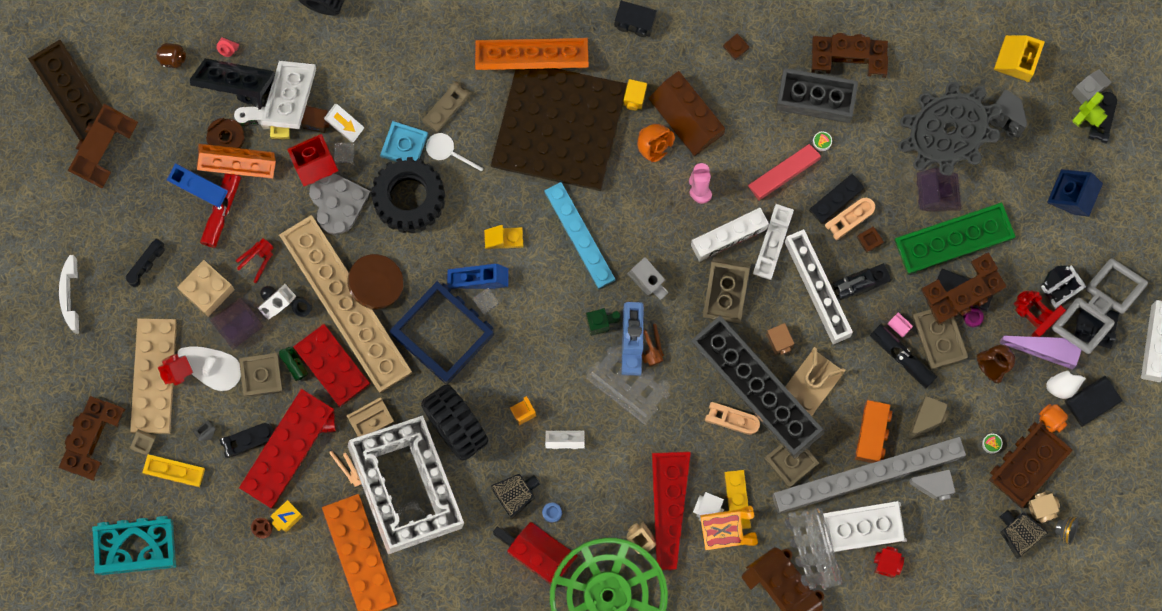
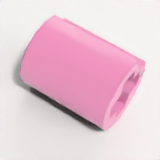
[888,312,913,338]

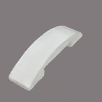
[753,204,794,280]
[59,255,79,334]

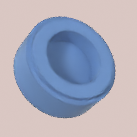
[542,503,562,523]

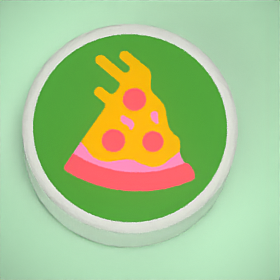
[813,132,832,151]
[982,434,1003,454]

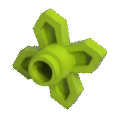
[1072,92,1107,127]

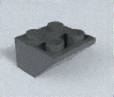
[990,89,1027,139]

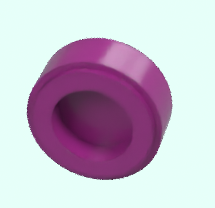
[964,308,984,328]

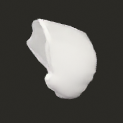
[1046,371,1086,399]

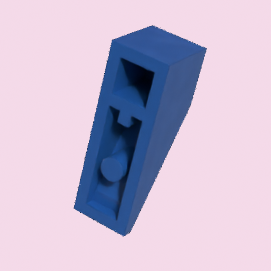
[447,264,509,289]

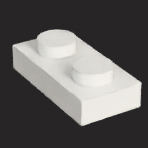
[545,431,584,449]

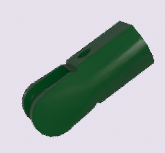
[279,347,308,381]

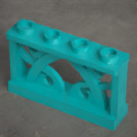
[92,516,176,576]

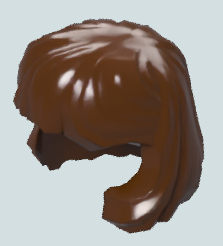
[976,345,1015,384]

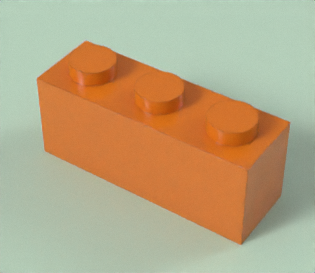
[855,400,893,463]

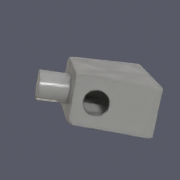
[627,257,669,300]

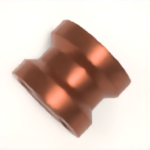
[251,518,272,539]

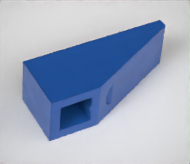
[167,163,228,208]

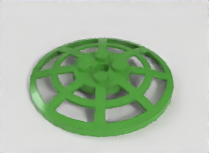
[549,537,668,611]

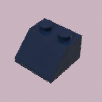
[1047,169,1103,217]

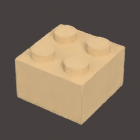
[177,260,235,317]

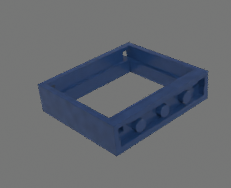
[390,281,494,385]

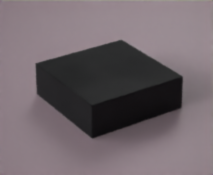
[493,526,515,546]

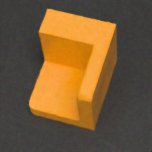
[510,396,536,425]

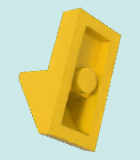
[484,225,523,249]

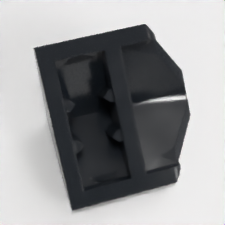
[1041,265,1087,308]

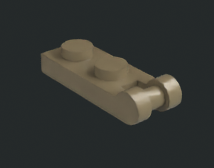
[422,81,470,133]

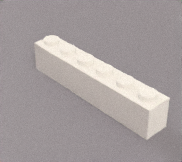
[785,229,853,344]

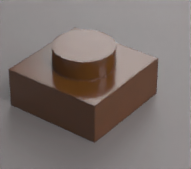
[723,34,749,60]
[857,226,884,253]

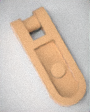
[825,198,875,241]
[705,402,760,435]

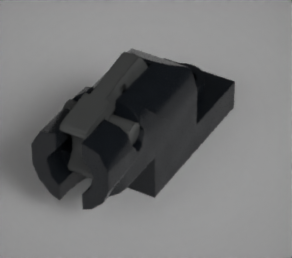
[832,263,891,300]

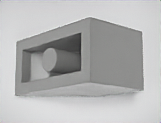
[1072,69,1112,104]
[909,470,955,501]

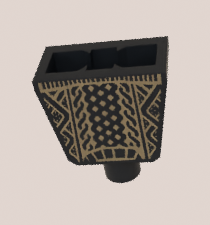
[491,474,540,519]
[1000,510,1048,559]

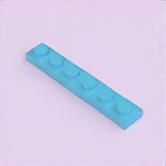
[544,182,615,289]

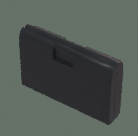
[1065,376,1122,427]

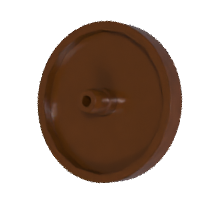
[347,254,403,309]

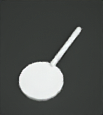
[426,133,483,171]

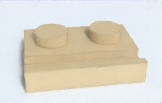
[347,397,395,437]

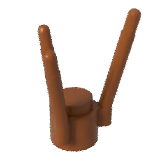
[642,324,664,366]

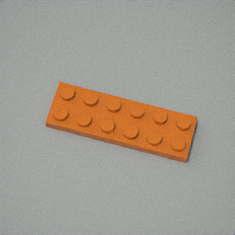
[475,38,588,70]
[322,494,398,611]

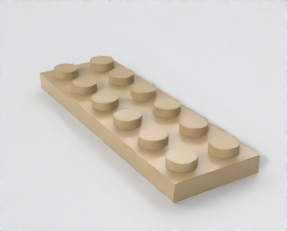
[130,319,177,434]

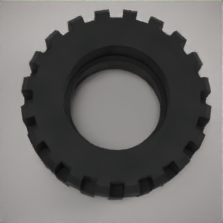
[371,157,445,233]
[421,385,489,461]

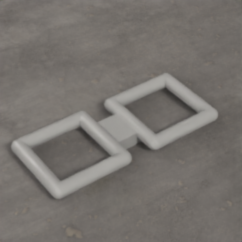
[1052,258,1148,354]

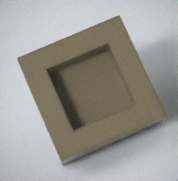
[130,429,156,455]

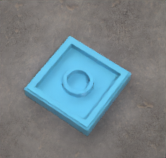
[380,121,428,162]

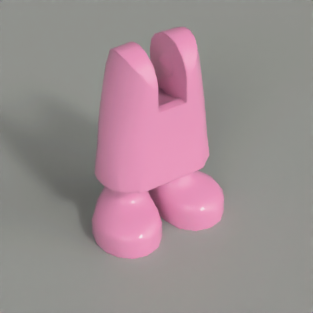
[689,163,712,204]

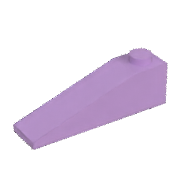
[1000,336,1081,370]

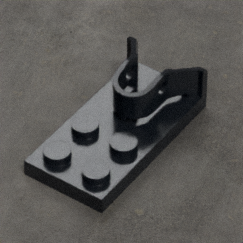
[190,58,275,110]

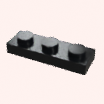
[809,174,865,224]

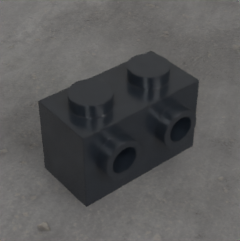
[614,0,657,37]

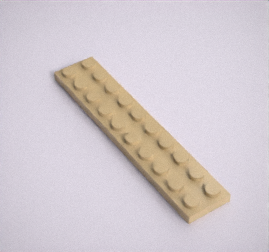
[279,215,412,393]

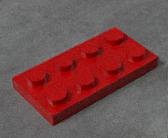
[293,324,370,408]

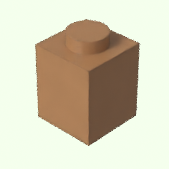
[766,323,794,356]

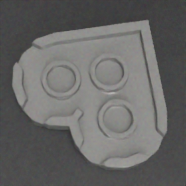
[309,173,371,235]

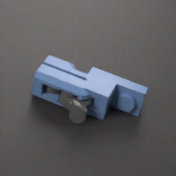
[621,302,644,376]

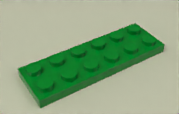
[894,202,1016,275]

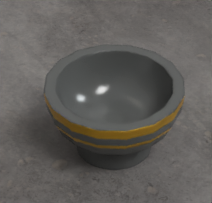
[1055,517,1079,545]

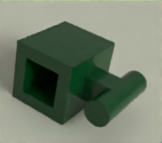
[586,308,620,336]

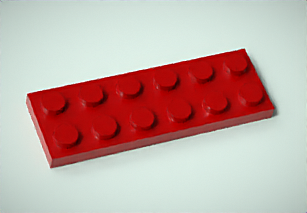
[239,389,335,509]

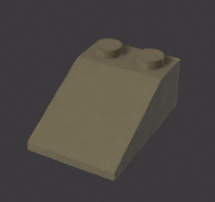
[703,257,751,324]

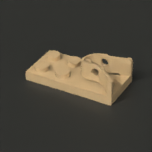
[785,347,846,416]

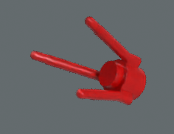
[236,238,274,283]

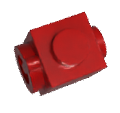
[158,354,193,385]
[873,546,905,578]

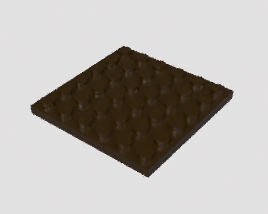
[491,68,627,191]

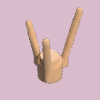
[329,451,361,487]

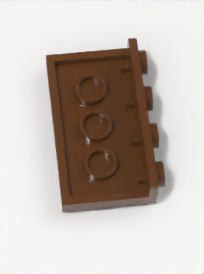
[989,420,1073,509]

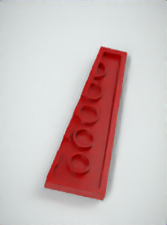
[652,452,691,570]

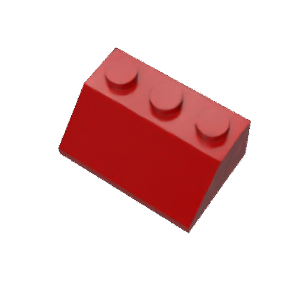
[507,522,578,586]

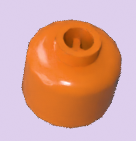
[1039,404,1068,432]

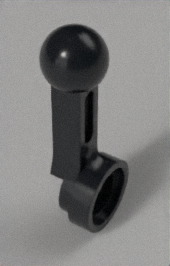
[260,286,312,317]

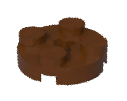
[206,118,245,148]

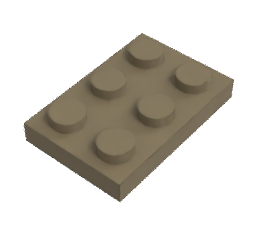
[912,309,968,370]

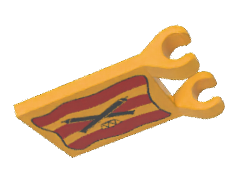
[700,506,758,550]

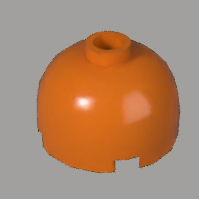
[637,124,675,162]

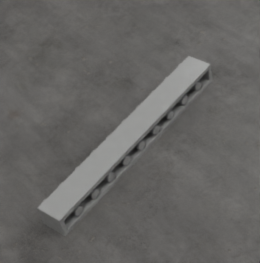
[772,437,966,515]

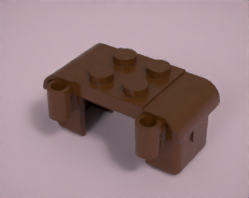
[742,547,824,611]

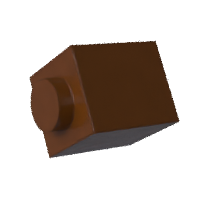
[301,106,330,133]

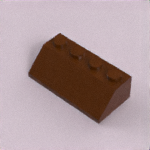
[648,71,725,156]

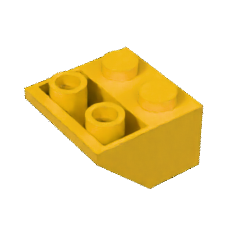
[994,35,1045,82]

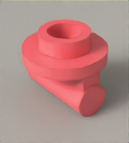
[217,37,239,57]

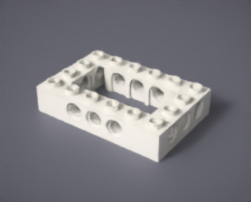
[348,416,464,554]

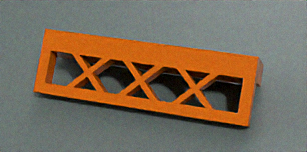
[197,144,276,179]

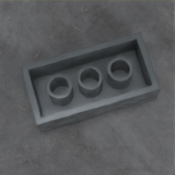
[776,68,858,123]

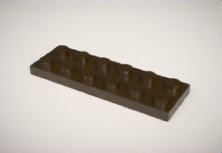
[28,40,117,140]

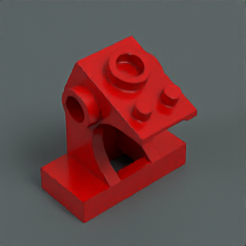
[1013,290,1066,337]

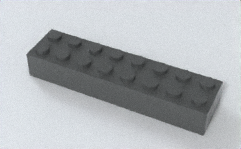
[691,316,824,459]

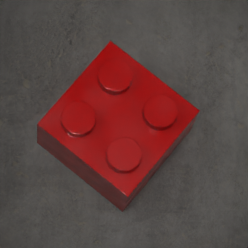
[287,134,338,186]

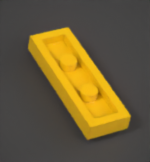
[142,454,205,488]
[724,470,751,529]

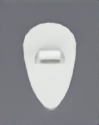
[177,347,241,391]

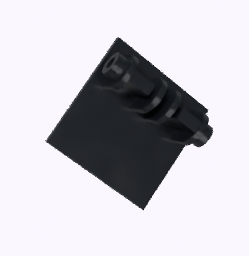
[1074,308,1120,349]

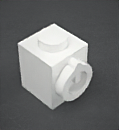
[693,492,724,522]

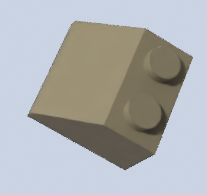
[908,396,949,440]

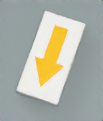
[324,104,364,142]

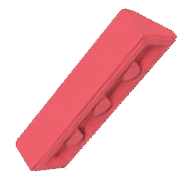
[748,144,821,201]

